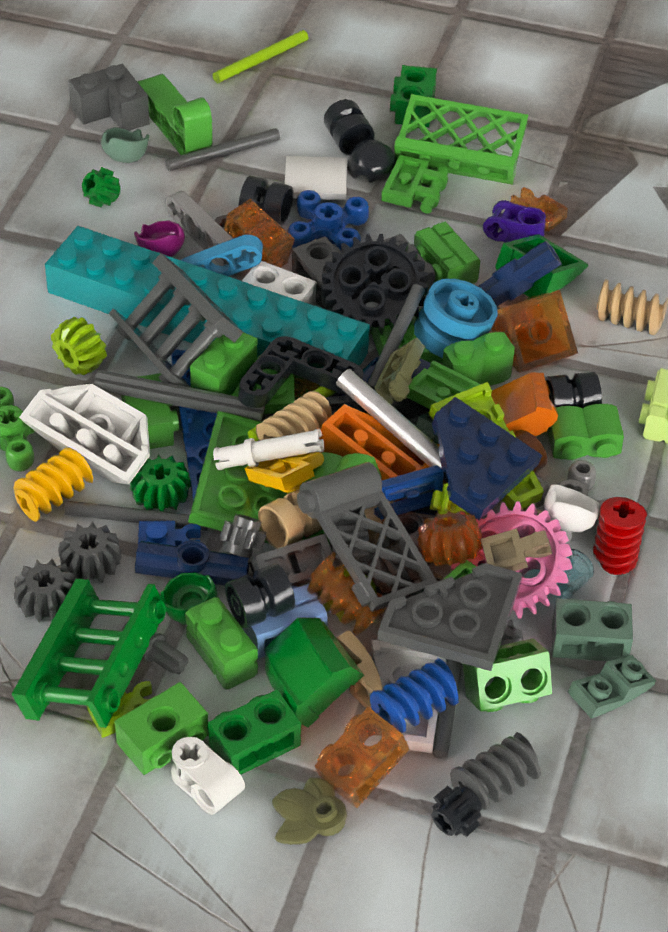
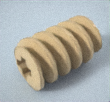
[596,279,668,335]
[256,391,332,440]

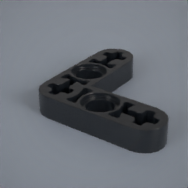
[238,336,364,408]

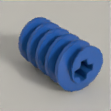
[370,658,459,734]

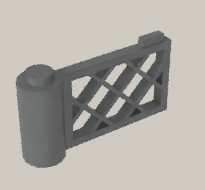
[297,462,438,612]

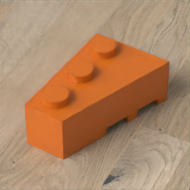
[319,404,440,502]

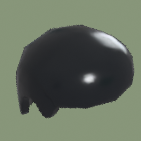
[347,139,396,183]

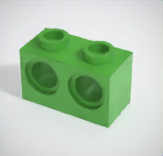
[463,638,552,712]

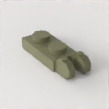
[375,338,425,405]

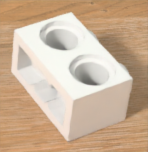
[242,261,316,306]

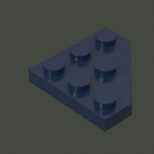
[432,397,542,520]

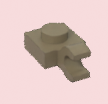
[481,528,552,571]

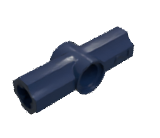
[477,240,562,307]
[135,540,250,586]

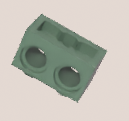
[552,598,633,661]

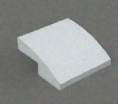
[285,156,347,200]

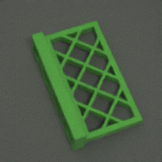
[394,94,528,185]

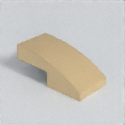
[337,630,382,716]

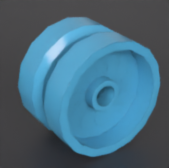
[414,279,498,358]

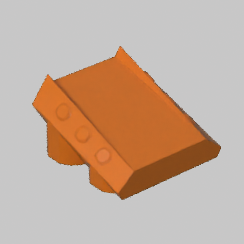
[491,372,558,437]

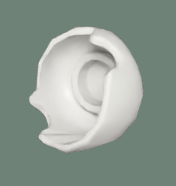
[544,484,600,532]

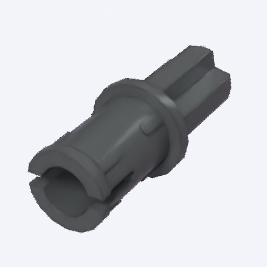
[121,623,189,674]

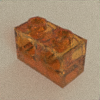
[224,199,295,268]
[314,707,410,809]

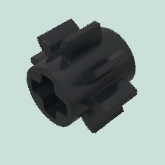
[432,785,482,837]

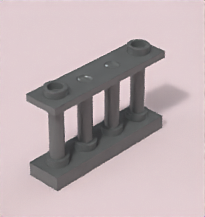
[109,253,243,388]

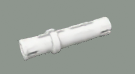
[213,429,324,470]

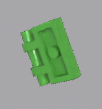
[381,155,449,214]

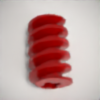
[593,496,647,575]

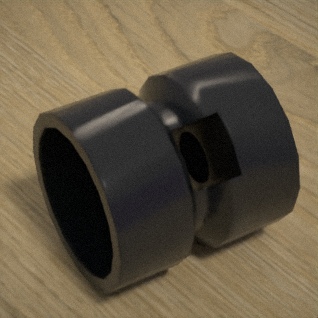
[324,99,375,155]
[238,176,293,225]
[545,372,602,408]
[225,563,295,629]

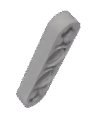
[166,191,243,266]

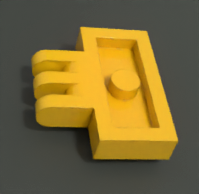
[245,452,324,493]

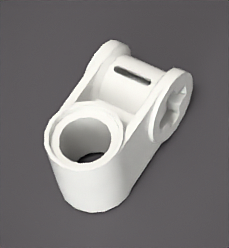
[171,737,245,815]

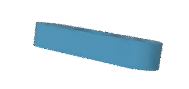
[181,235,263,276]

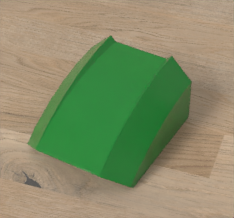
[495,234,588,301]
[265,617,364,728]

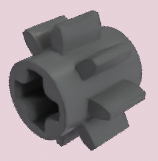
[220,514,266,558]

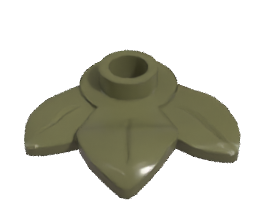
[272,778,347,845]

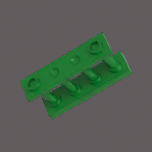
[12,579,167,728]

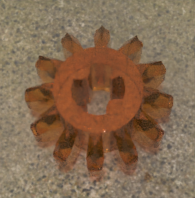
[418,511,482,567]

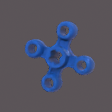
[287,190,369,253]

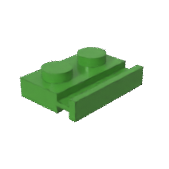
[407,360,481,409]

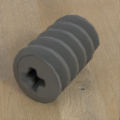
[450,732,541,810]

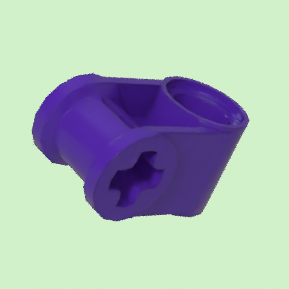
[483,200,546,243]

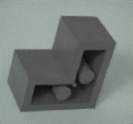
[69,63,149,131]

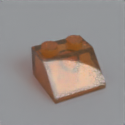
[491,290,578,373]

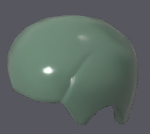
[101,127,149,164]

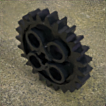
[322,234,428,335]

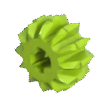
[51,317,107,376]

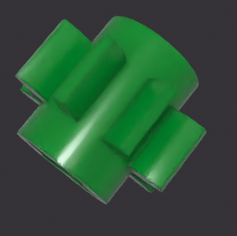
[82,167,121,208]

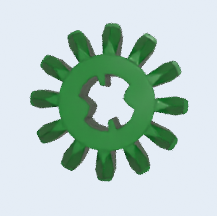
[130,453,191,512]

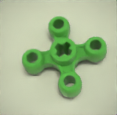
[0,386,35,472]

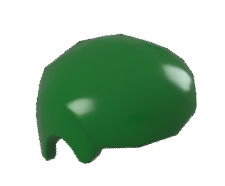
[160,572,218,625]

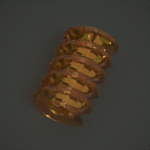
[307,551,387,636]

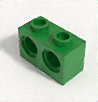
[390,65,437,128]
[208,690,301,775]

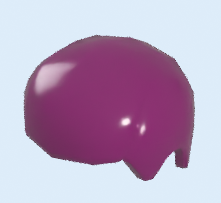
[134,220,185,257]

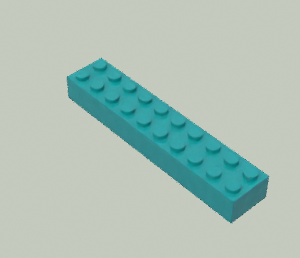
[45,226,370,388]

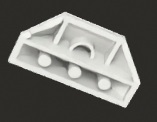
[19,384,150,484]

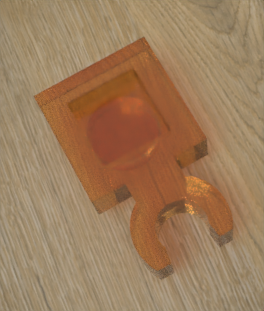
[511,187,568,232]

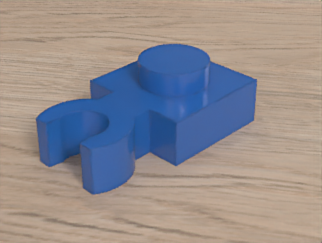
[138,521,201,546]

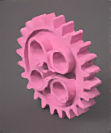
[450,501,572,619]

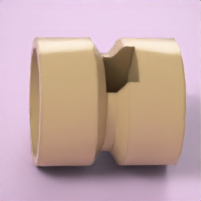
[258,489,322,549]

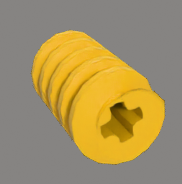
[14,448,93,522]

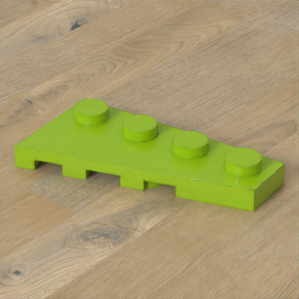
[429,382,544,510]

